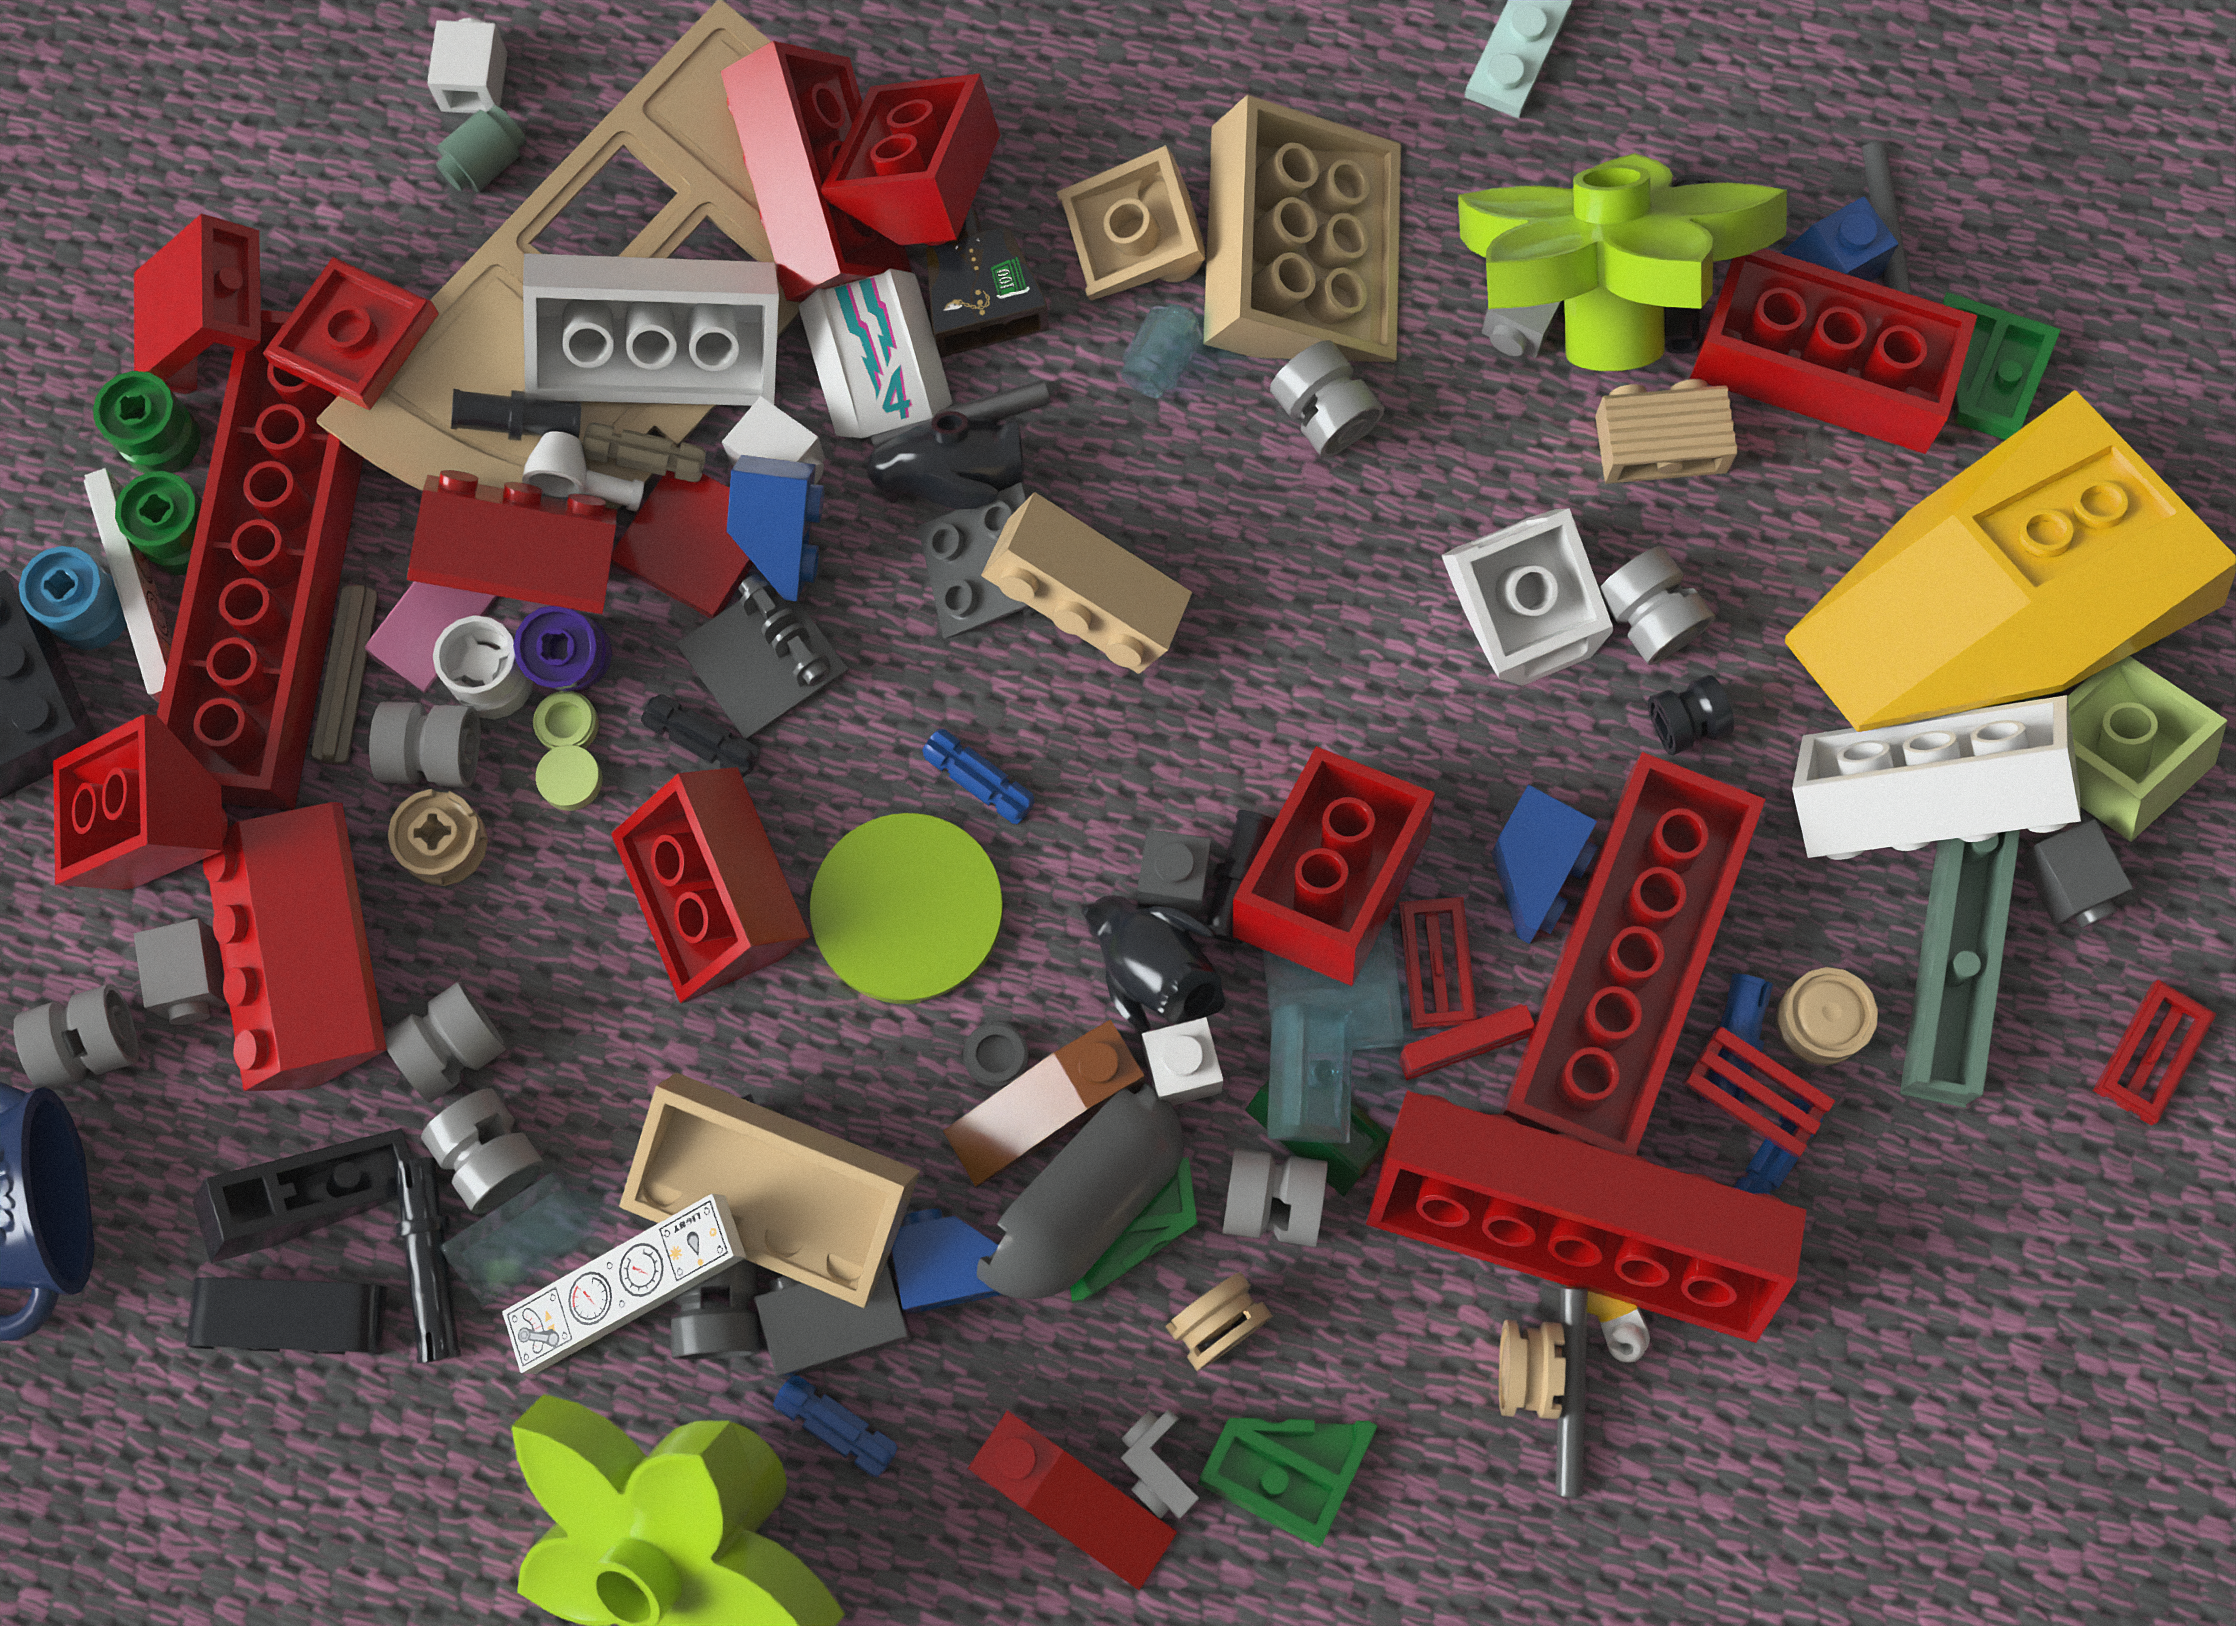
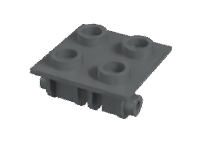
[918,482,1044,639]
[676,574,849,740]

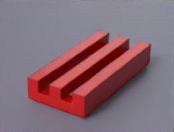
[1398,897,1477,1031]
[2092,979,2217,1126]
[1398,1004,1535,1081]
[1682,1027,1835,1157]

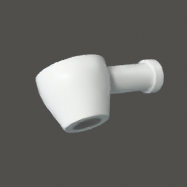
[522,431,644,511]

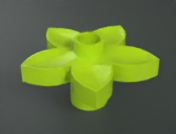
[1458,153,1787,371]
[512,1394,845,1626]

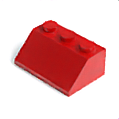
[820,73,1000,245]
[407,470,617,615]
[53,714,228,890]
[611,767,810,1003]

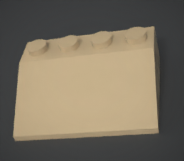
[1203,95,1401,362]

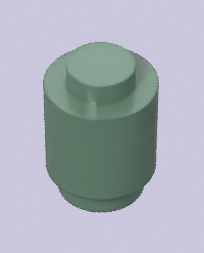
[436,105,527,193]

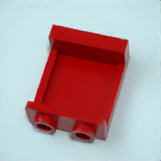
[134,213,261,394]

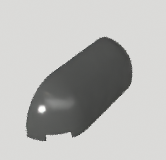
[977,1083,1184,1299]

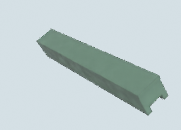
[1900,696,2039,1108]

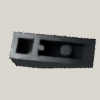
[192,1128,411,1263]

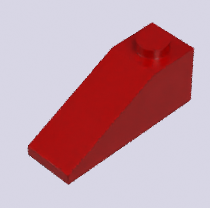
[967,1410,1178,1590]

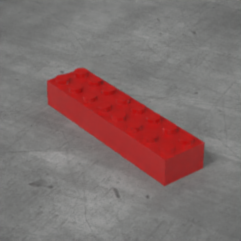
[157,310,364,810]

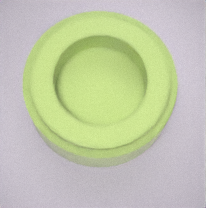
[533,691,599,750]
[535,745,602,811]

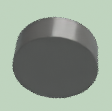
[963,1022,1029,1089]

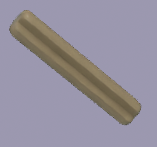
[311,584,379,765]

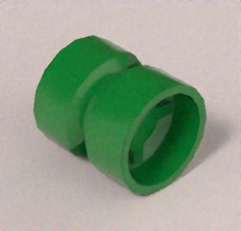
[93,371,201,474]
[115,471,202,576]

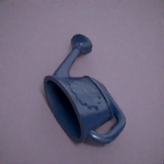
[0,1082,95,1341]

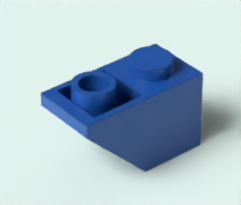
[727,455,825,601]
[1491,784,1598,944]

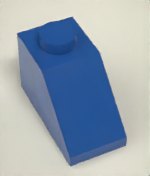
[1781,196,1899,281]
[892,1209,1004,1315]

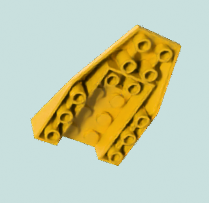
[1785,390,2236,732]

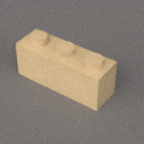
[981,492,1192,674]

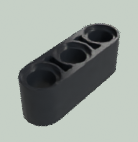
[185,1277,388,1356]

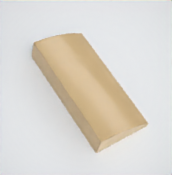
[619,1072,920,1308]

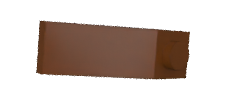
[943,1019,1145,1187]

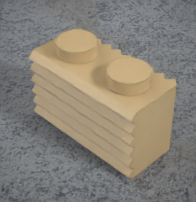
[1595,379,1737,484]

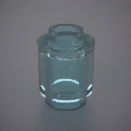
[1120,303,1203,398]

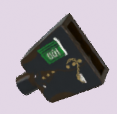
[926,208,1049,358]

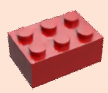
[1233,746,1435,987]

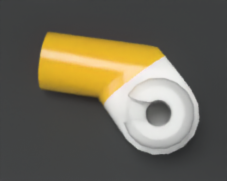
[1587,1291,1650,1363]

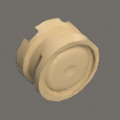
[388,789,488,886]
[1776,967,1878,1066]
[1166,1271,1273,1372]
[1499,1320,1566,1419]

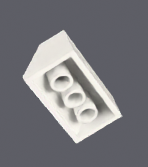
[523,253,779,406]
[1792,695,2081,860]

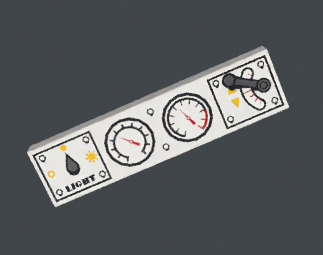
[84,468,172,703]
[502,1194,746,1374]

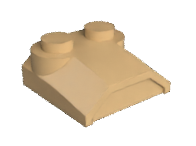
[1057,146,1205,300]

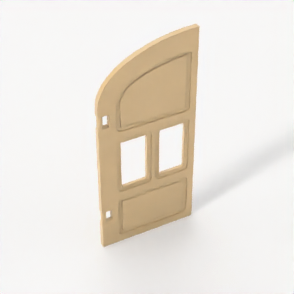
[316,0,802,509]

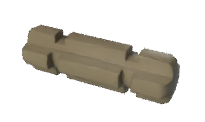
[583,422,706,482]

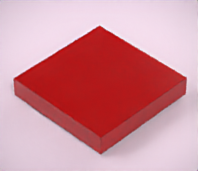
[263,257,439,411]
[611,470,754,619]

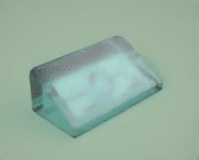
[1267,1003,1354,1143]
[440,1172,597,1307]

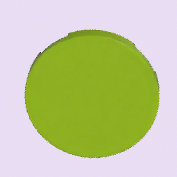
[810,813,1003,1004]

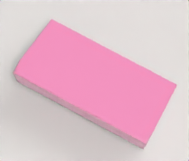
[365,581,498,693]

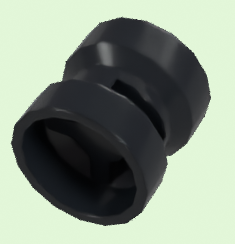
[1648,675,1734,755]

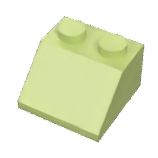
[2067,656,2228,842]

